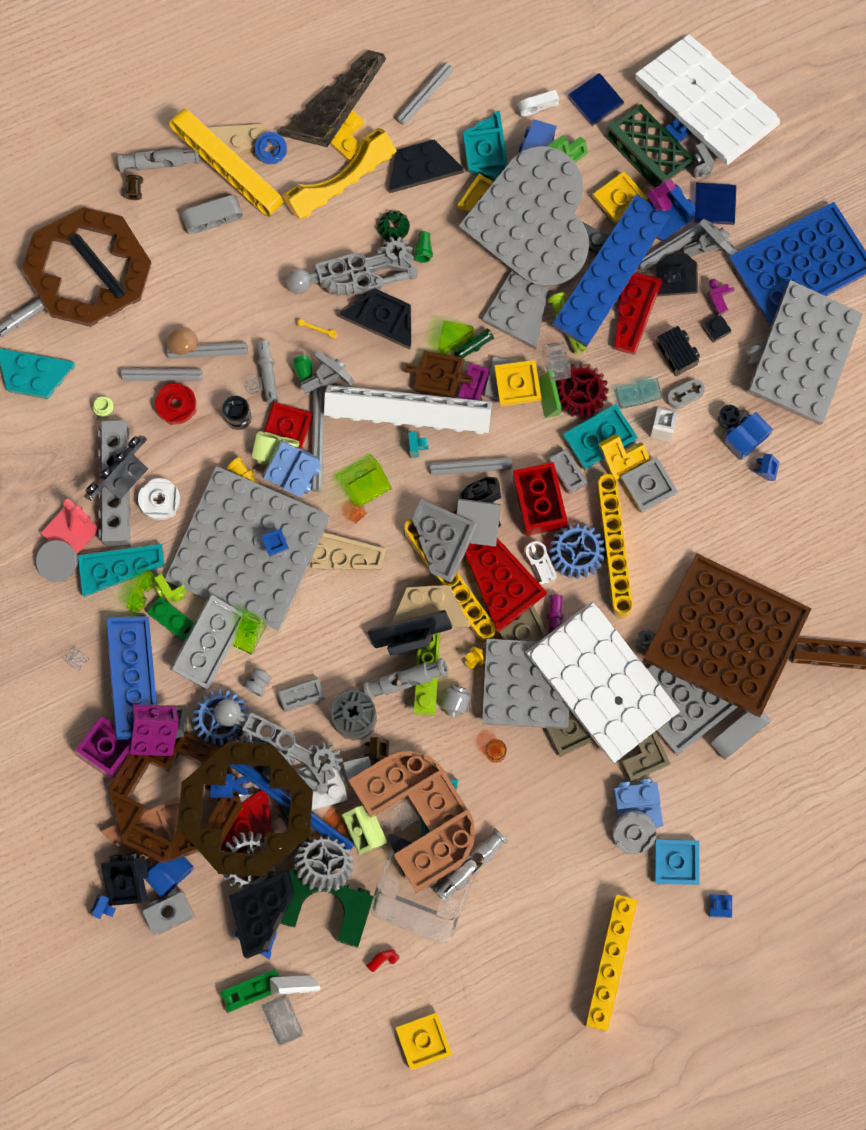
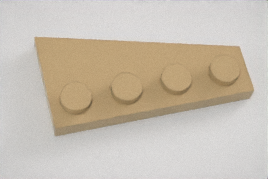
[308,533,387,570]

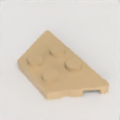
[392,585,471,628]

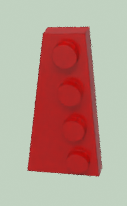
[615,272,662,355]

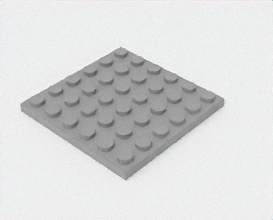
[165,466,331,631]

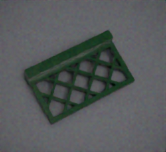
[604,104,695,188]

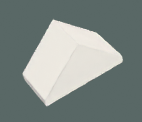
[650,407,678,442]

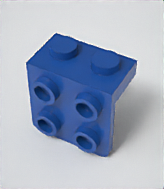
[657,184,696,241]

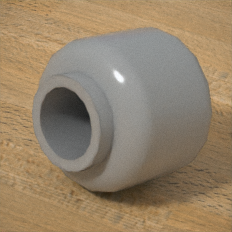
[440,685,471,718]

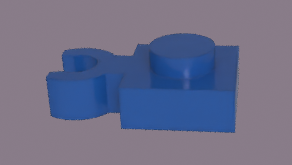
[210,774,249,798]

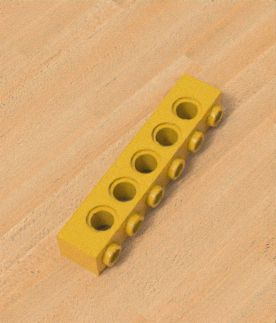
[585,895,638,1032]

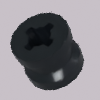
[718,405,740,429]

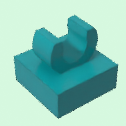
[408,431,429,458]

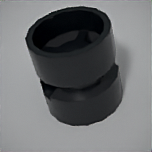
[222,396,252,430]

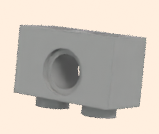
[142,891,195,937]

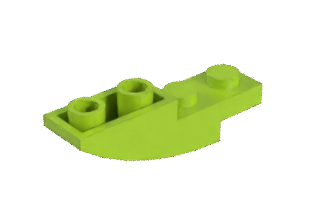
[414,633,440,716]

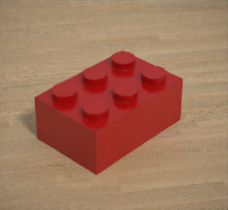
[512,462,568,536]

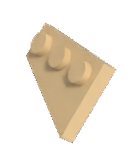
[207,124,270,156]

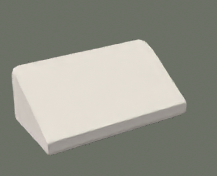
[270,975,320,995]

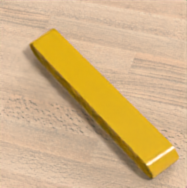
[169,108,284,217]
[597,474,633,619]
[404,518,495,642]

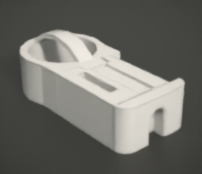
[517,90,559,117]
[525,541,557,585]

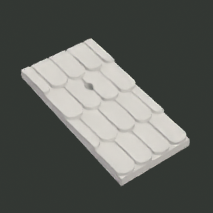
[635,34,780,165]
[525,602,680,763]

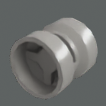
[243,668,272,697]

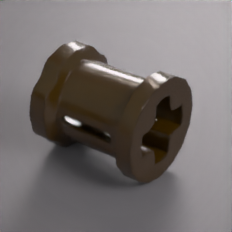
[124,175,144,200]

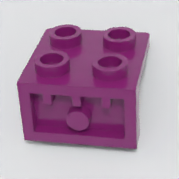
[130,704,178,756]

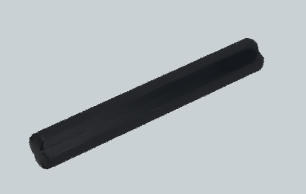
[70,234,126,299]

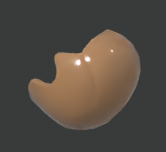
[167,327,199,355]

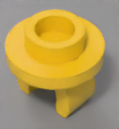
[465,646,486,669]

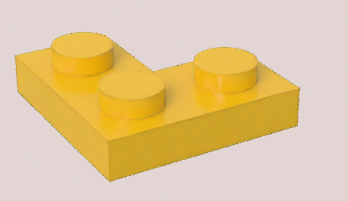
[322,108,364,163]
[598,434,650,480]

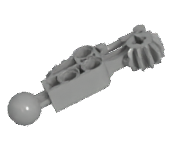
[286,236,418,296]
[214,699,343,795]

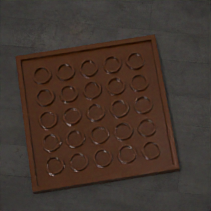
[643,553,812,718]

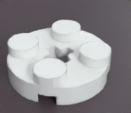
[138,478,181,521]

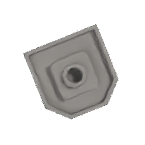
[683,219,737,257]
[300,350,355,394]

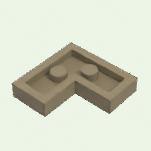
[622,731,670,782]

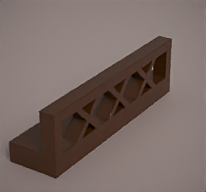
[791,637,866,670]

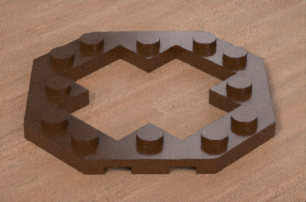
[22,207,152,327]
[108,733,243,864]

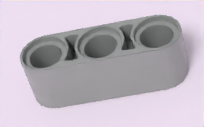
[182,195,243,234]
[711,711,772,760]

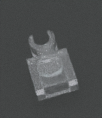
[380,800,420,835]

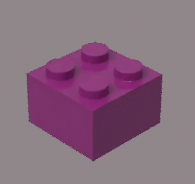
[75,716,131,780]

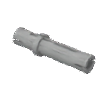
[0,298,46,338]
[256,341,279,403]

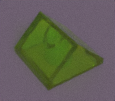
[335,454,392,510]

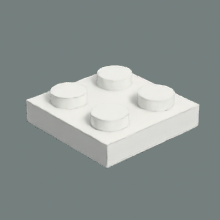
[296,761,348,811]

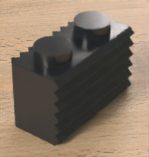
[656,326,700,376]

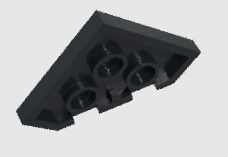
[229,871,295,959]

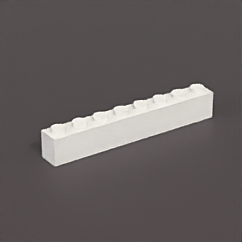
[324,385,492,434]

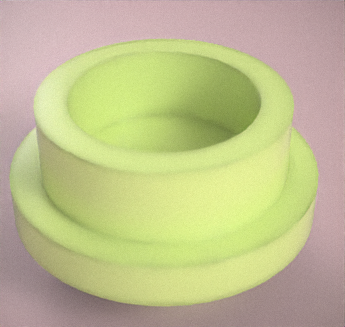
[93,396,114,417]

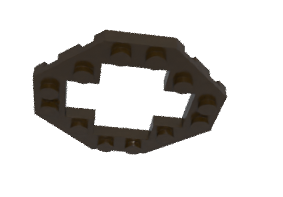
[178,742,313,877]

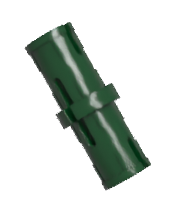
[453,328,494,358]

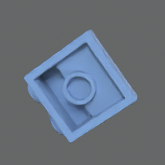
[262,440,321,497]
[613,779,664,828]

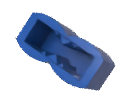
[724,412,773,460]
[145,857,195,898]

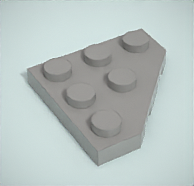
[412,499,478,582]

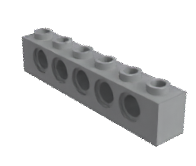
[98,420,131,547]

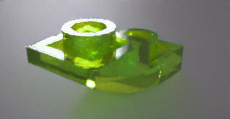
[127,569,156,615]

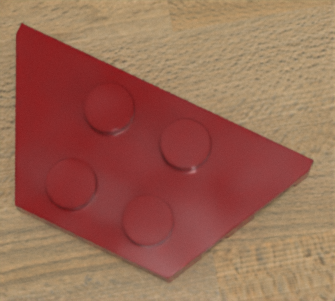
[221,790,273,853]

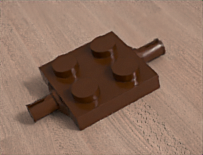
[404,351,473,398]

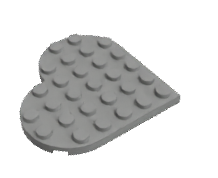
[459,146,589,286]

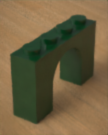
[280,870,374,948]

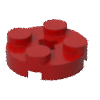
[155,383,197,425]

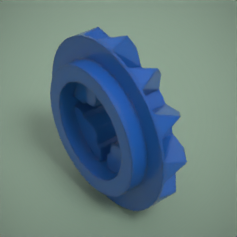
[255,132,287,164]

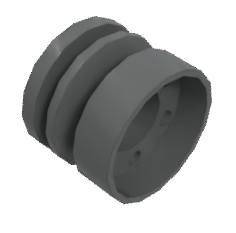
[330,690,377,741]

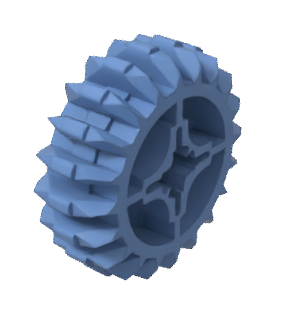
[549,523,606,579]
[192,689,249,747]

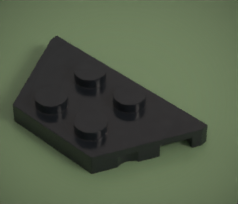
[389,139,464,193]
[339,288,411,350]

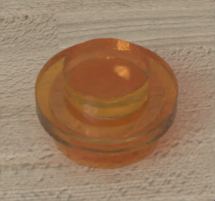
[348,505,367,524]

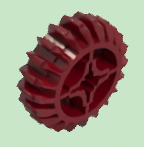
[555,362,609,418]

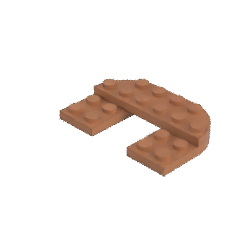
[348,751,475,893]

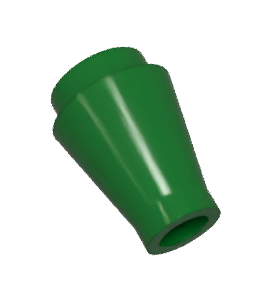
[413,231,433,263]
[292,355,313,382]

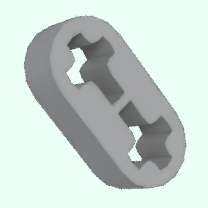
[667,379,705,409]

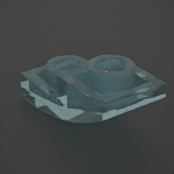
[614,378,662,409]

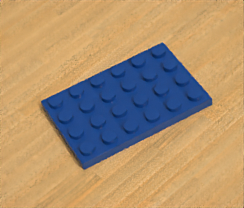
[728,202,866,326]

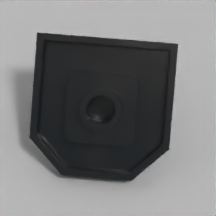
[656,253,698,297]
[459,476,501,528]

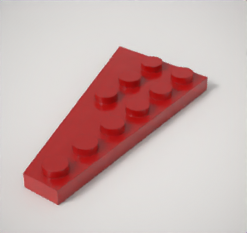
[452,509,547,633]

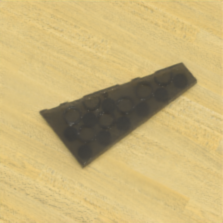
[277,50,386,147]

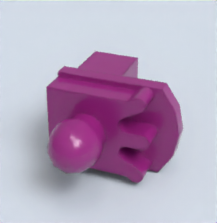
[647,179,676,211]
[707,279,735,316]

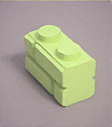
[342,805,387,855]

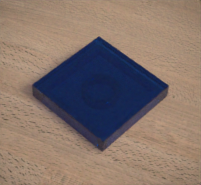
[568,73,624,126]
[694,182,737,225]

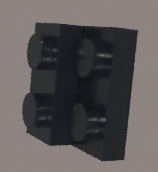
[100,852,149,906]

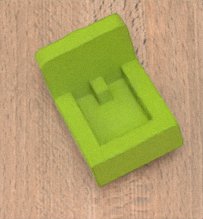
[154,574,188,603]

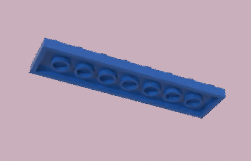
[552,194,670,347]

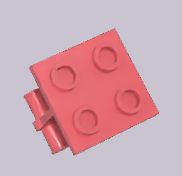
[41,499,99,554]

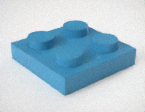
[655,840,700,885]

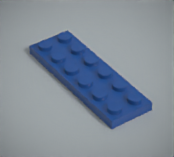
[106,617,157,740]

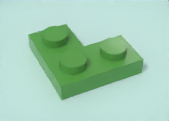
[547,135,588,162]

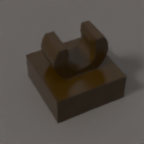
[364,737,389,761]

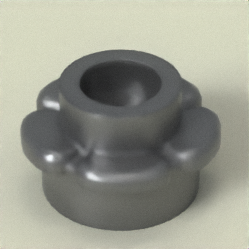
[636,630,656,650]

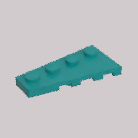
[78,544,165,597]

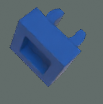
[665,118,692,143]
[754,454,780,481]
[261,528,289,557]
[709,894,732,918]
[89,895,116,919]

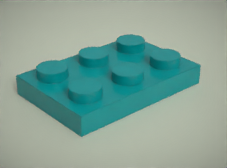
[563,404,638,471]

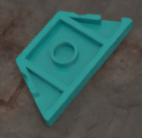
[463,111,508,180]
[0,349,76,399]

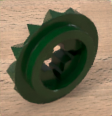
[378,210,410,241]

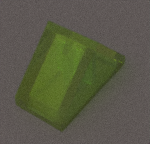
[438,321,474,355]
[233,611,267,655]

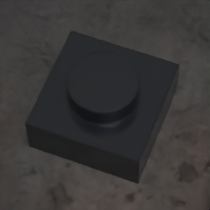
[703,314,732,343]

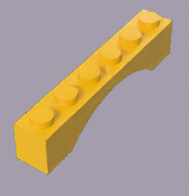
[282,127,397,219]

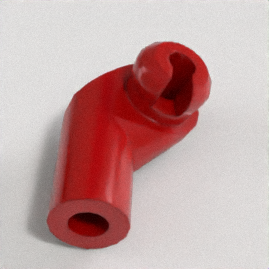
[366,949,400,972]

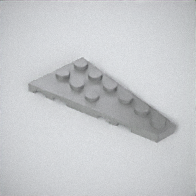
[483,270,549,350]

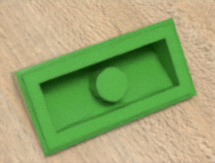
[538,370,561,418]

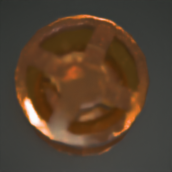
[485,739,507,763]

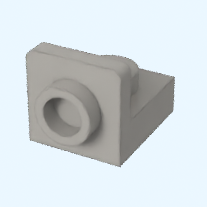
[693,143,715,179]

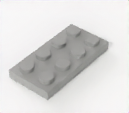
[170,595,247,690]

